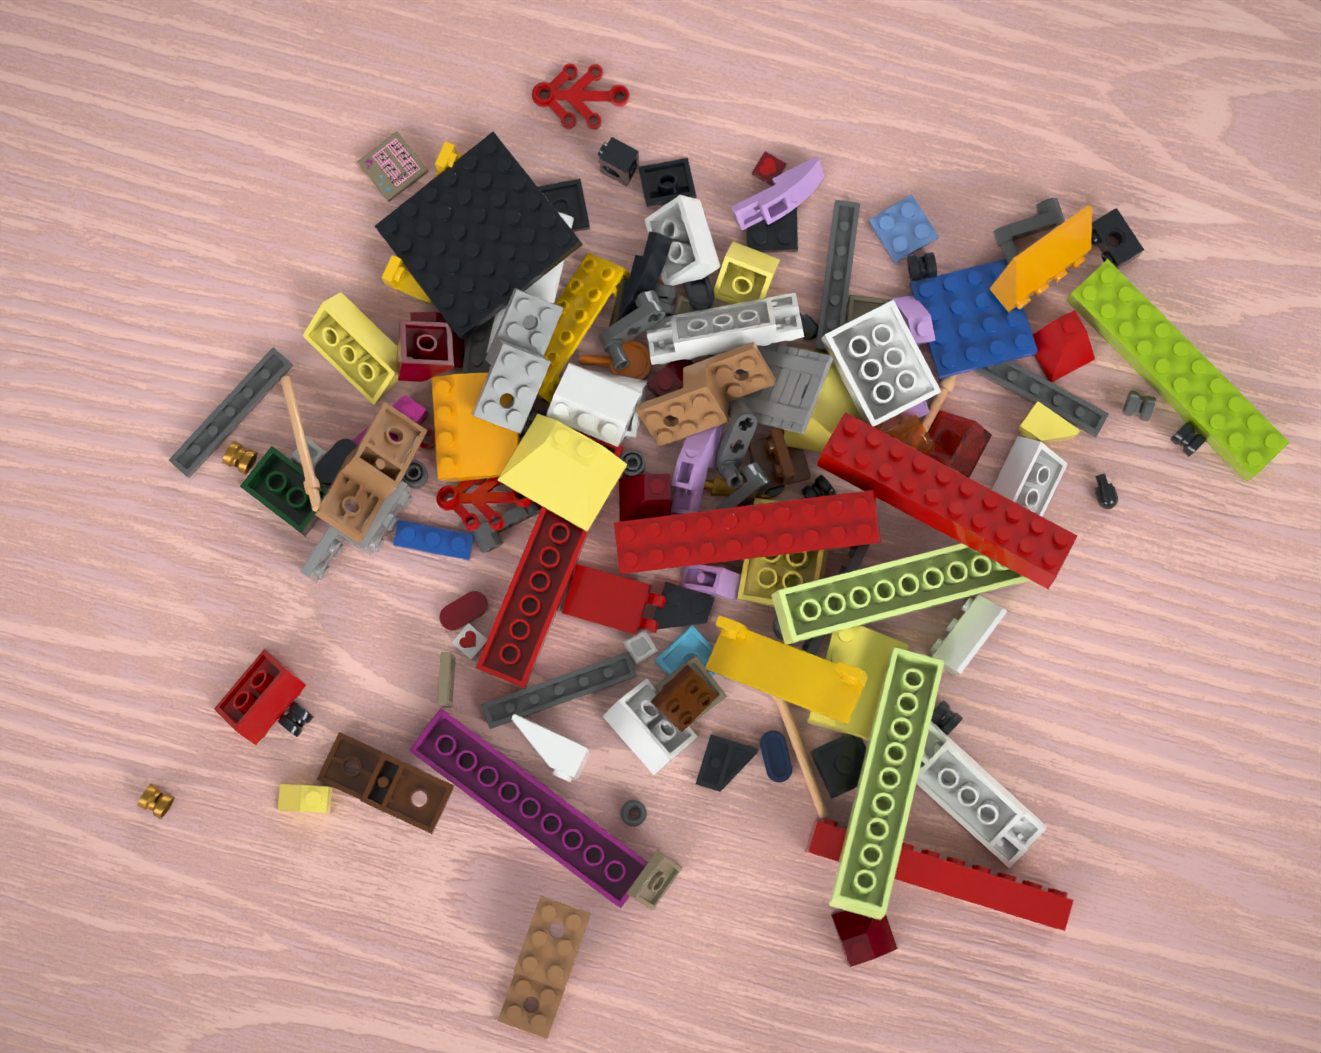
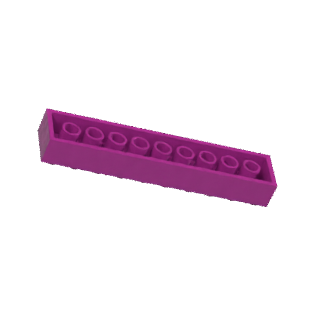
[409,708,648,909]

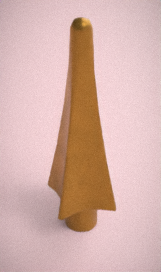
[703,476,772,500]

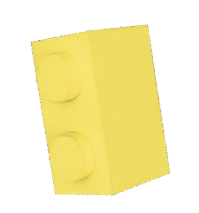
[713,241,780,304]

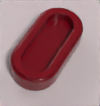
[439,591,488,631]

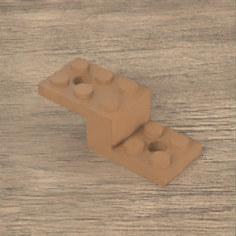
[636,342,775,447]
[315,402,428,543]
[498,896,591,1039]

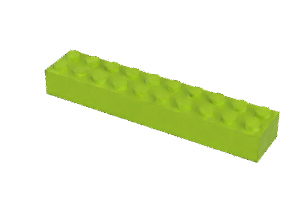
[1066,259,1290,482]

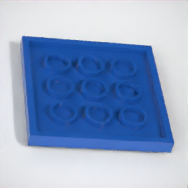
[909,259,1038,380]

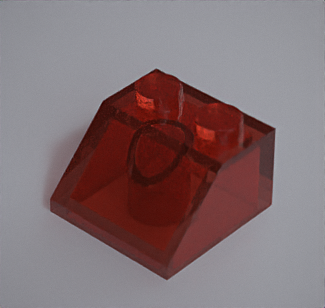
[918,410,992,478]

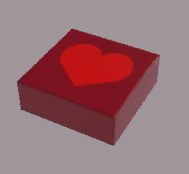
[752,151,787,186]

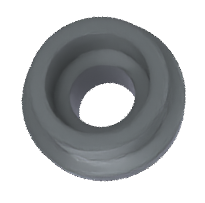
[621,800,647,826]

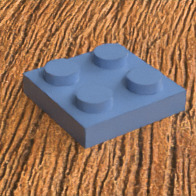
[868,194,939,264]

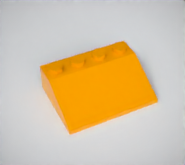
[990,205,1092,312]
[432,373,520,482]

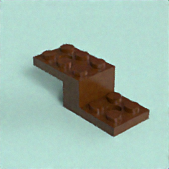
[317,732,455,834]

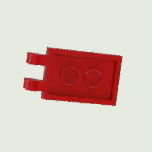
[562,564,666,636]

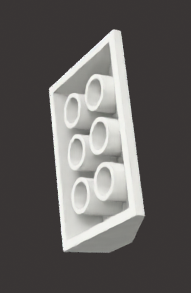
[821,300,941,427]
[512,714,591,782]

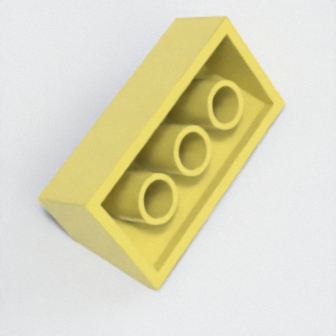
[302,292,399,405]

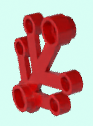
[532,63,630,130]
[436,477,533,531]

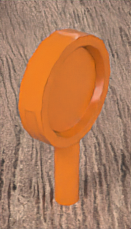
[580,340,652,380]

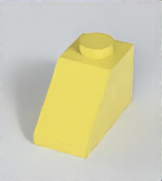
[1017,401,1080,444]
[278,784,332,813]

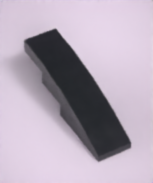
[609,231,672,327]

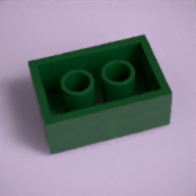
[240,446,329,537]

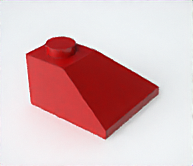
[1032,310,1095,383]

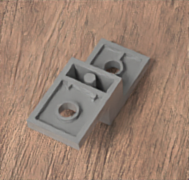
[471,288,563,434]
[300,481,413,582]

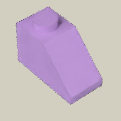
[890,295,936,346]
[680,565,741,601]

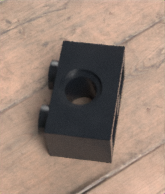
[598,137,639,187]
[1091,208,1144,269]

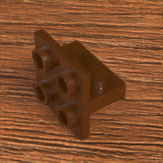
[749,428,811,490]
[650,665,718,732]

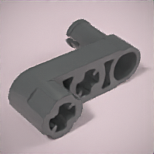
[993,198,1065,266]
[599,290,665,370]
[715,402,757,489]
[714,462,772,510]
[472,496,542,554]

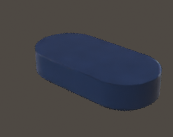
[760,731,792,783]

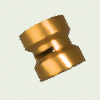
[222,441,258,475]
[138,784,175,819]

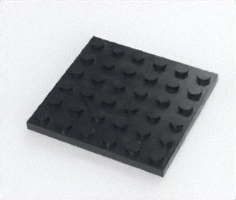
[375,131,583,341]

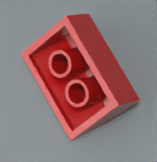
[214,649,306,745]

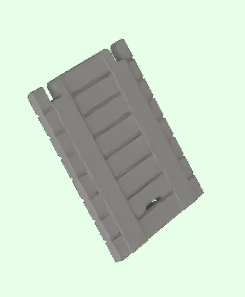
[729,343,833,434]

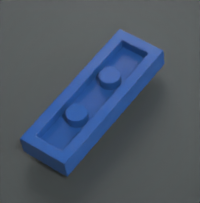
[393,520,474,561]

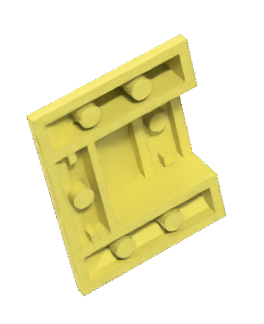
[784,348,864,453]
[498,414,627,532]

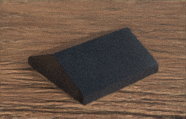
[638,158,697,207]

